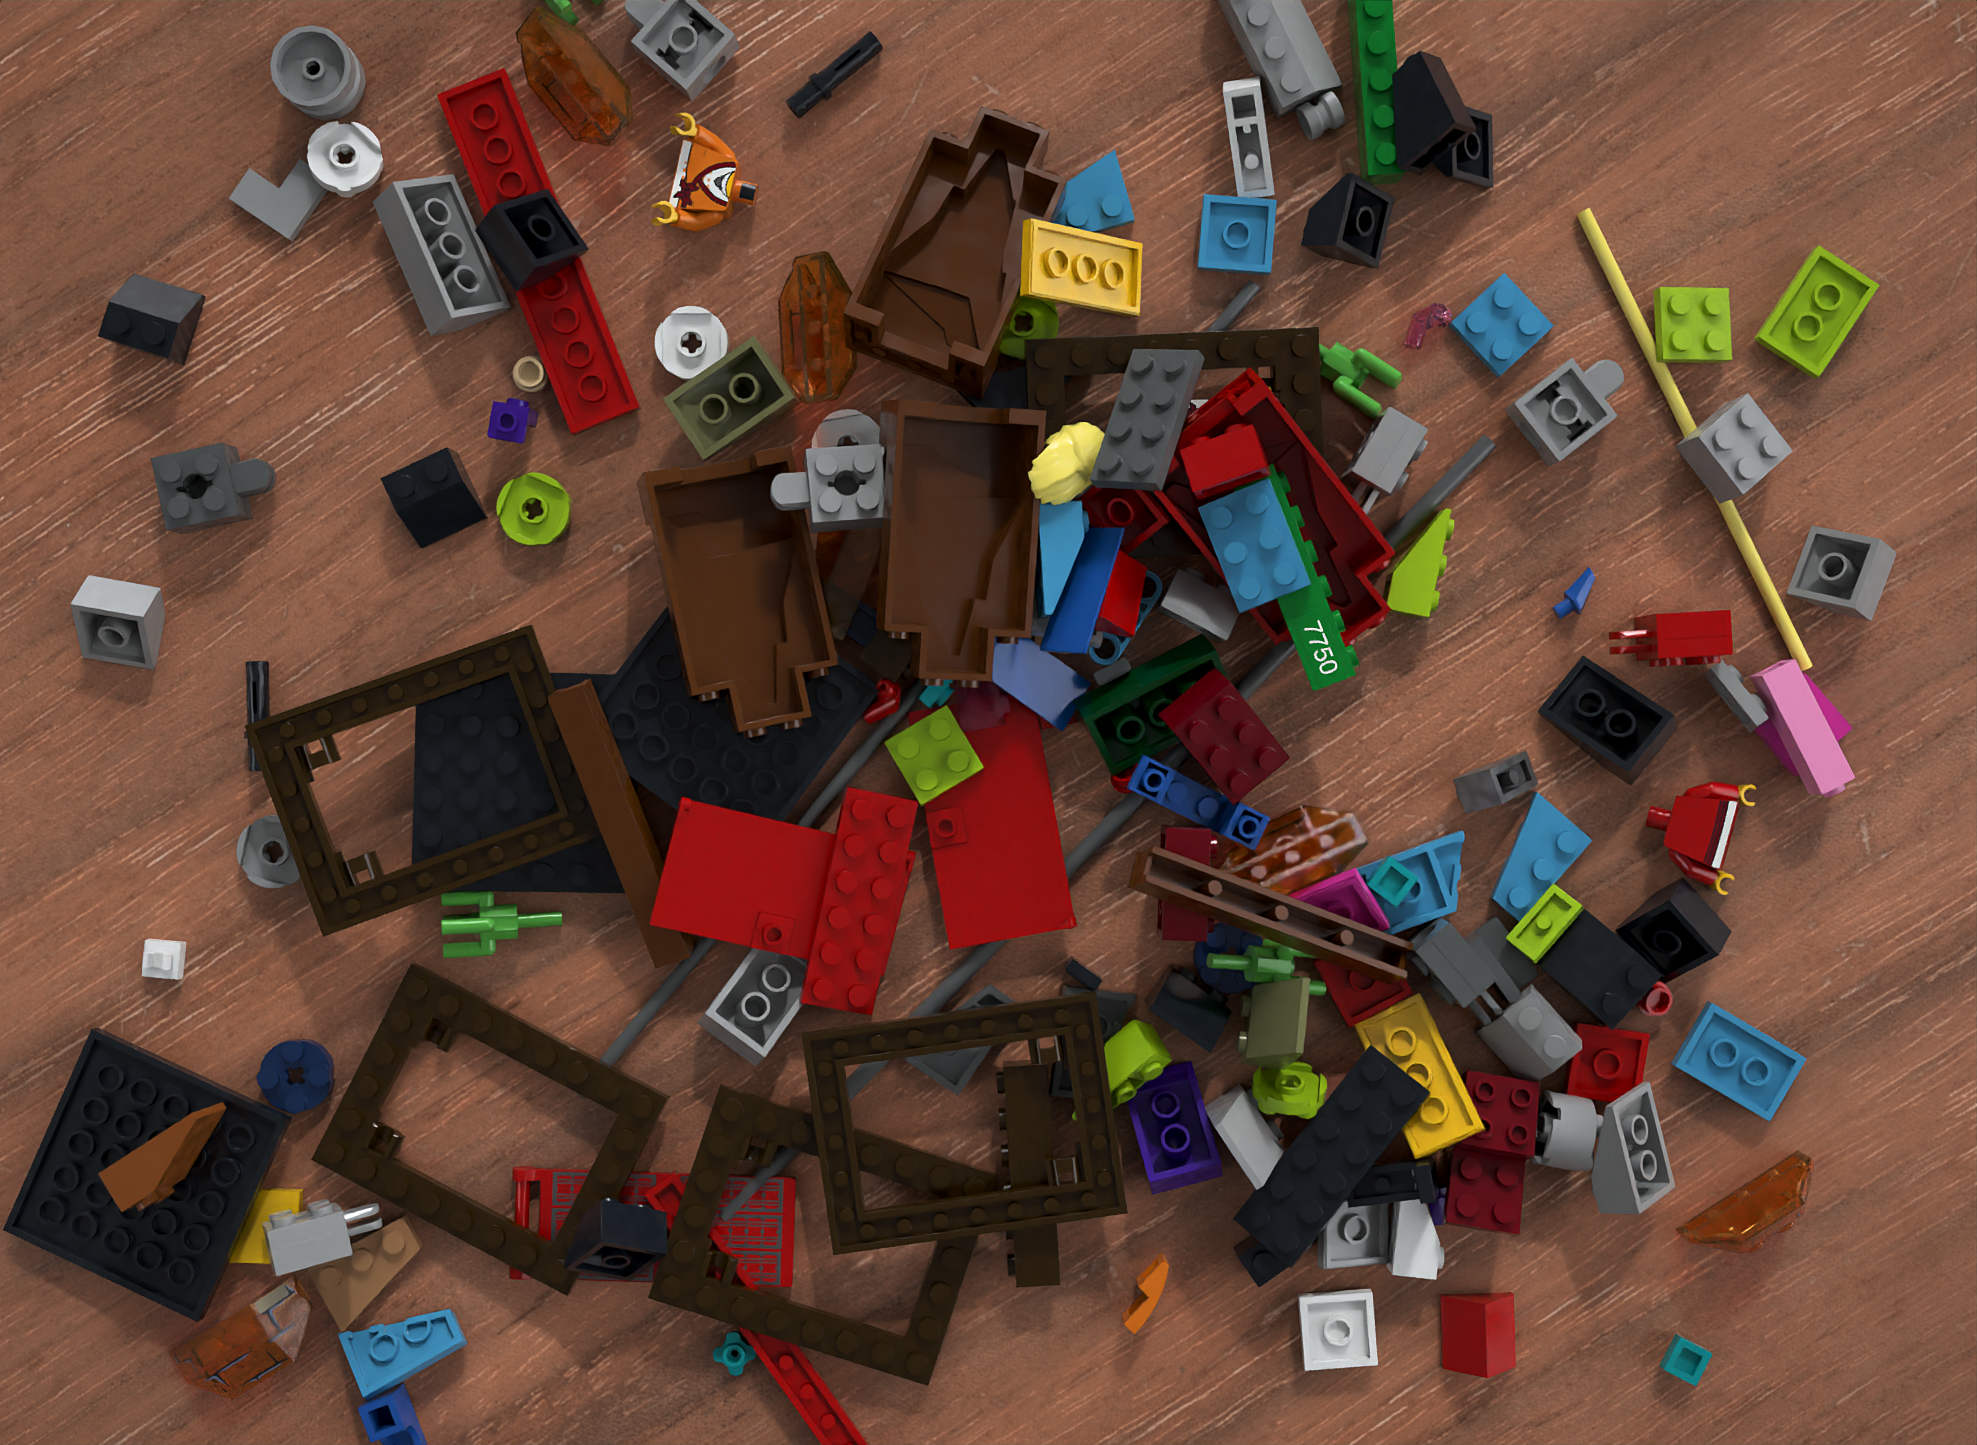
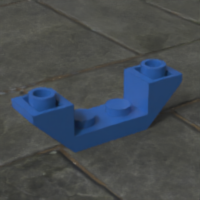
[1126,755,1270,851]

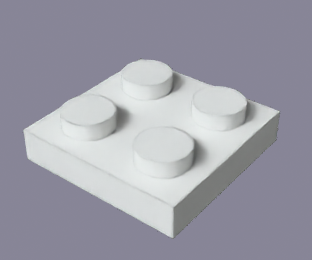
[1297,1289,1378,1371]

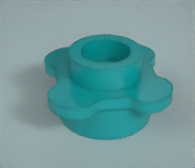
[713,1331,757,1376]

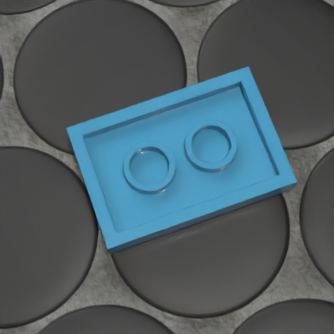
[1198,478,1312,613]
[1671,1001,1807,1121]

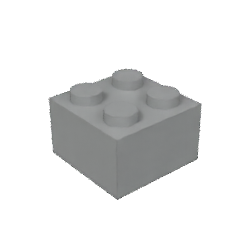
[1675,393,1793,504]

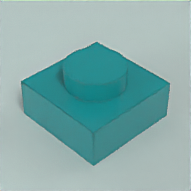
[918,679,954,708]
[1366,855,1419,907]
[1659,1334,1713,1386]

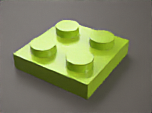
[1653,287,1732,363]
[884,705,985,806]

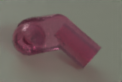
[1403,303,1452,350]

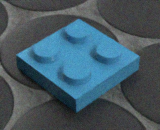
[1197,194,1277,276]
[1449,273,1554,378]

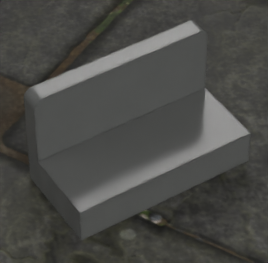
[1464,917,1538,1004]

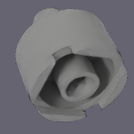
[1530,1090,1603,1172]

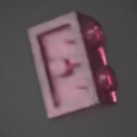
[953,680,1011,732]

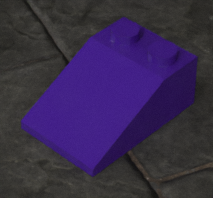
[1127,1061,1223,1195]

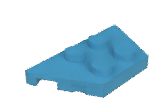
[1330,830,1465,935]

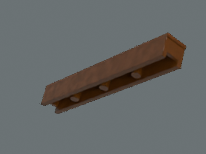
[547,679,695,968]
[1128,845,1413,985]

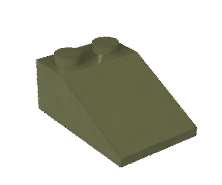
[663,336,801,461]
[1236,978,1310,1070]

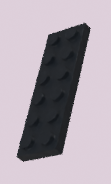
[1233,1045,1431,1268]

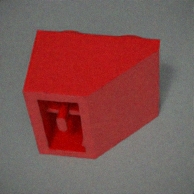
[1180,423,1271,500]

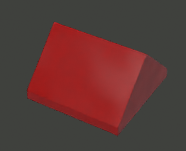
[1076,486,1171,554]
[1094,549,1147,638]
[1440,1292,1516,1378]

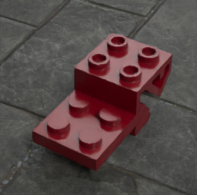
[1443,1070,1540,1236]

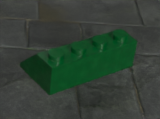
[1073,633,1230,776]

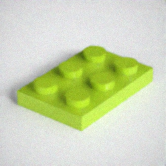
[1754,245,1880,379]

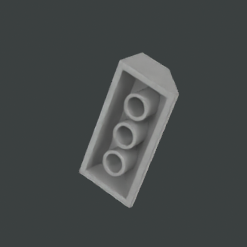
[1217,0,1343,119]
[373,174,511,336]

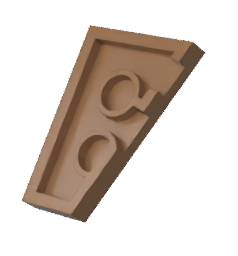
[307,1214,424,1333]

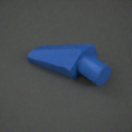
[1552,567,1595,619]

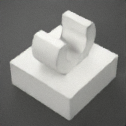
[142,939,186,980]

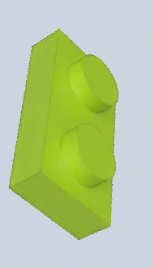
[1506,883,1584,964]

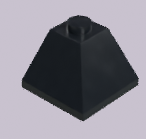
[1434,106,1493,189]
[1301,173,1394,268]

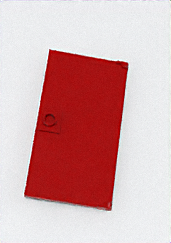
[908,694,1077,950]
[649,797,916,976]

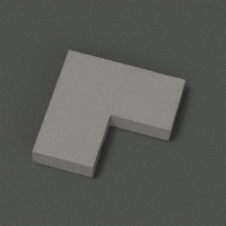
[229,159,328,242]

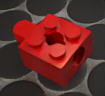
[1609,610,1733,667]

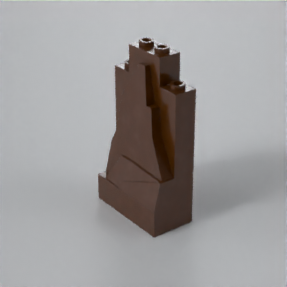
[843,106,1068,399]
[876,399,1046,688]
[637,445,838,738]

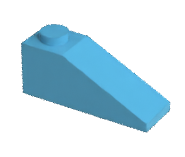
[1035,501,1089,619]

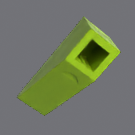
[1382,508,1454,619]
[1072,1019,1173,1122]

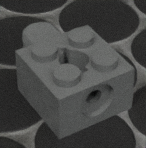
[151,442,276,534]
[1406,918,1503,1027]

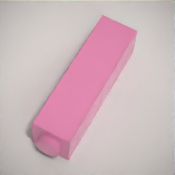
[1750,659,1855,798]

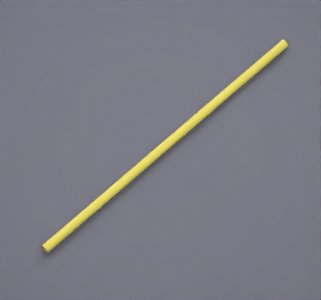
[1576,208,1813,671]

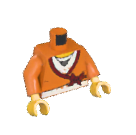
[651,113,759,232]

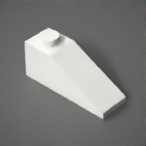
[1223,76,1275,198]
[1386,1158,1444,1280]

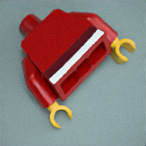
[1646,781,1756,895]

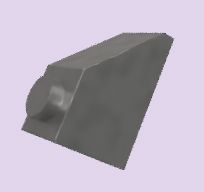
[1453,751,1539,814]

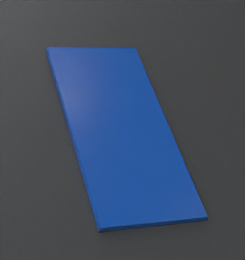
[1040,527,1125,654]
[991,636,1091,732]

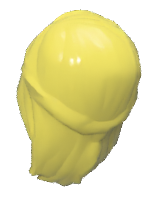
[1028,422,1105,506]

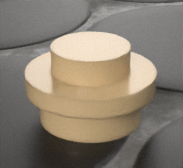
[513,356,549,393]

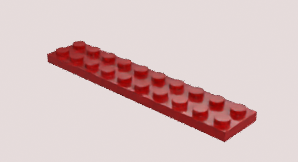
[437,68,641,436]

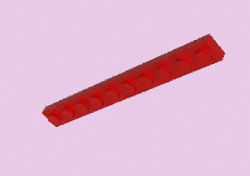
[644,1170,869,1445]

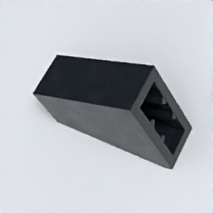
[1392,51,1476,175]

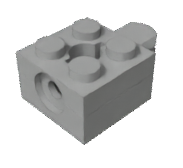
[625,0,740,102]
[1504,358,1624,467]
[1340,407,1428,515]
[770,444,885,533]
[262,1199,383,1276]

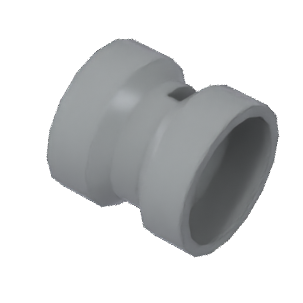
[1296,91,1345,141]

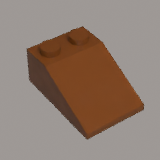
[98,1102,226,1212]

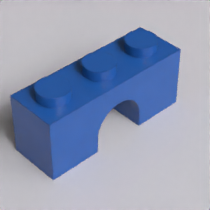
[358,1382,427,1445]

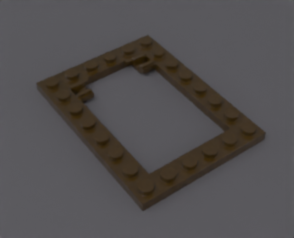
[1024,327,1323,558]
[245,625,602,937]
[311,963,670,1296]
[801,991,1128,1255]
[648,1084,998,1386]

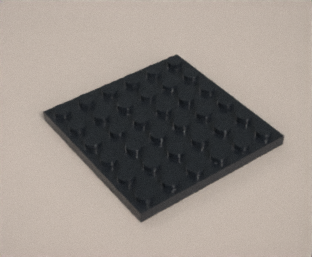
[598,606,879,821]
[412,673,638,893]
[3,1028,292,1322]

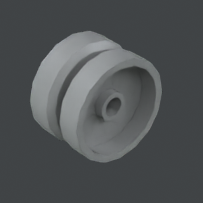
[270,25,366,121]

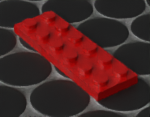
[799,786,919,1015]

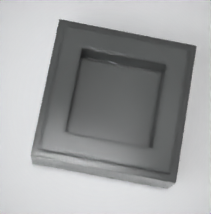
[1091,657,1131,686]

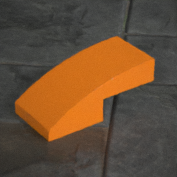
[1122,1252,1169,1334]

